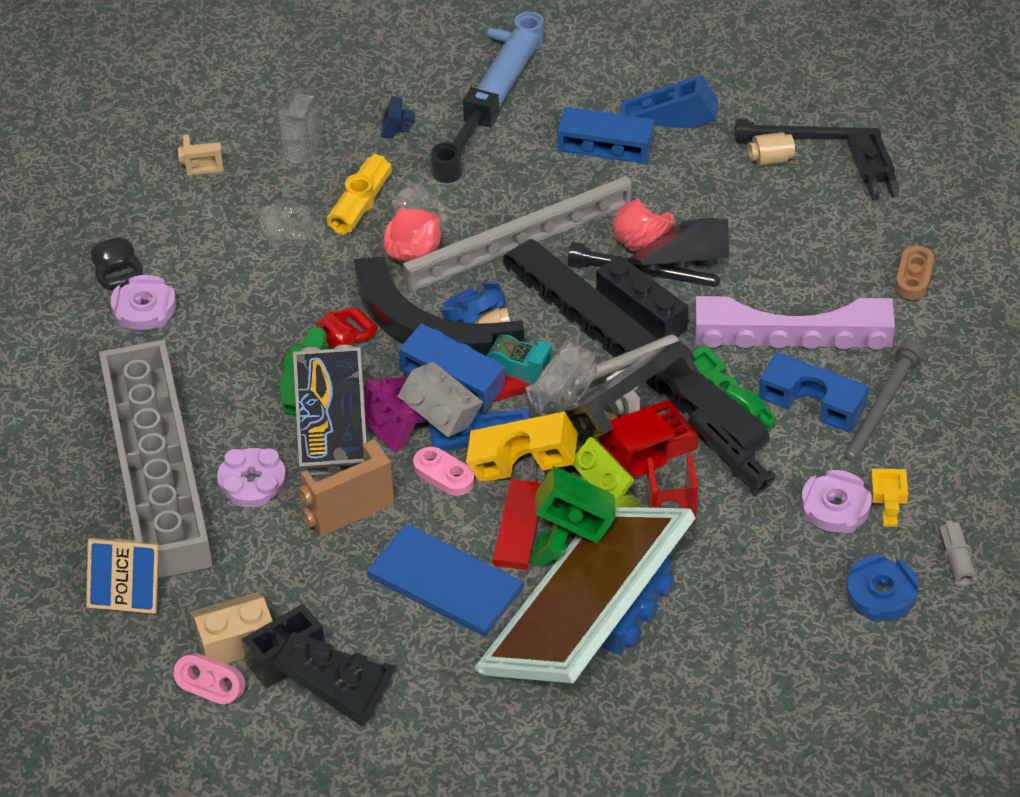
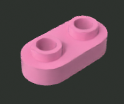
[413,447,474,496]
[174,653,245,704]

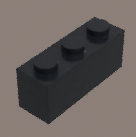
[596,255,688,339]

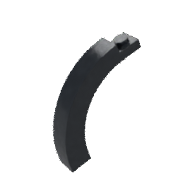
[354,256,524,356]

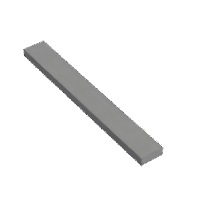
[403,176,632,291]

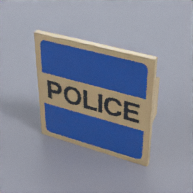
[86,538,159,614]

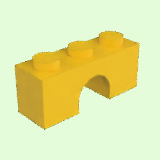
[466,411,578,482]

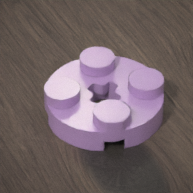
[110,275,176,330]
[217,448,286,507]
[801,470,872,533]

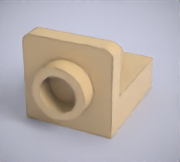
[178,135,224,175]

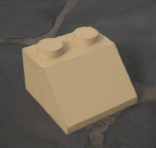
[189,592,272,664]

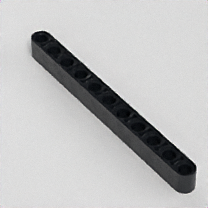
[503,239,770,452]

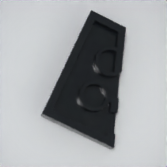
[271,632,397,726]

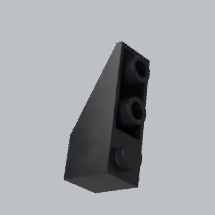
[628,217,729,270]

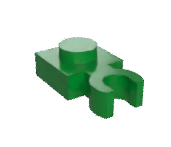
[692,344,738,388]

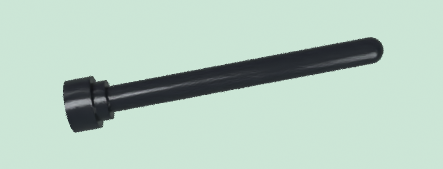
[734,119,881,143]
[567,241,720,287]

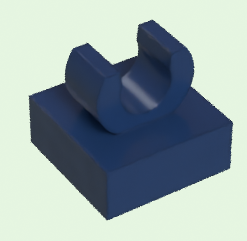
[381,96,415,138]

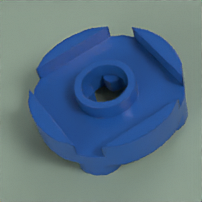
[440,281,506,323]
[846,555,918,622]

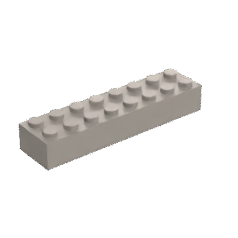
[99,339,213,578]

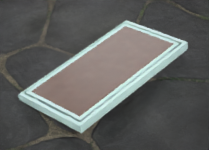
[474,507,696,683]

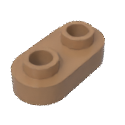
[895,246,934,300]

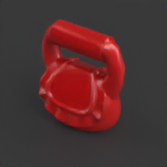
[316,308,377,349]

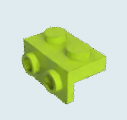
[573,437,640,508]

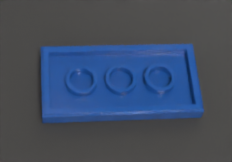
[367,524,524,637]

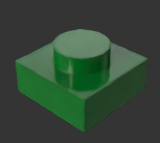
[529,524,569,567]

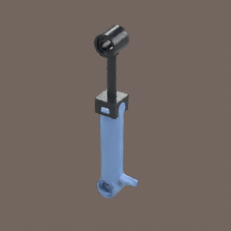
[430,12,544,183]

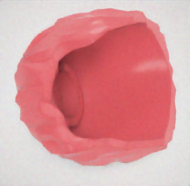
[613,198,675,253]
[383,207,441,263]

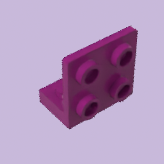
[363,375,429,452]

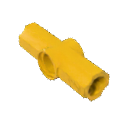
[327,154,392,235]

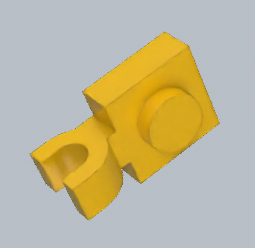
[870,469,908,527]

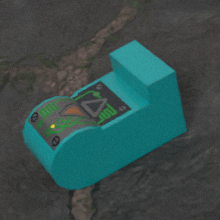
[487,335,553,385]

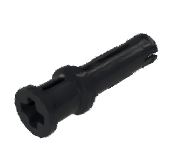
[687,407,776,496]

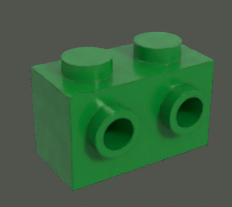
[536,466,615,544]

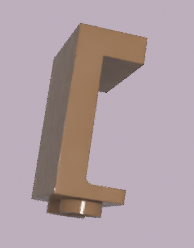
[298,439,394,537]

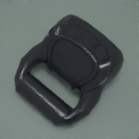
[91,238,143,291]

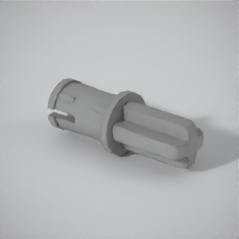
[940,520,977,586]

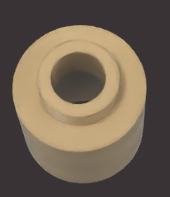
[748,132,795,167]

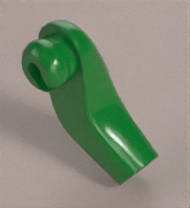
[723,383,776,432]

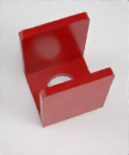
[599,407,675,479]
[646,454,698,524]

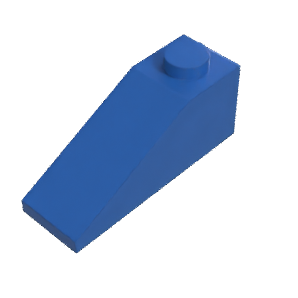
[620,74,718,128]

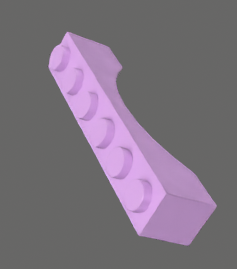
[695,296,895,350]

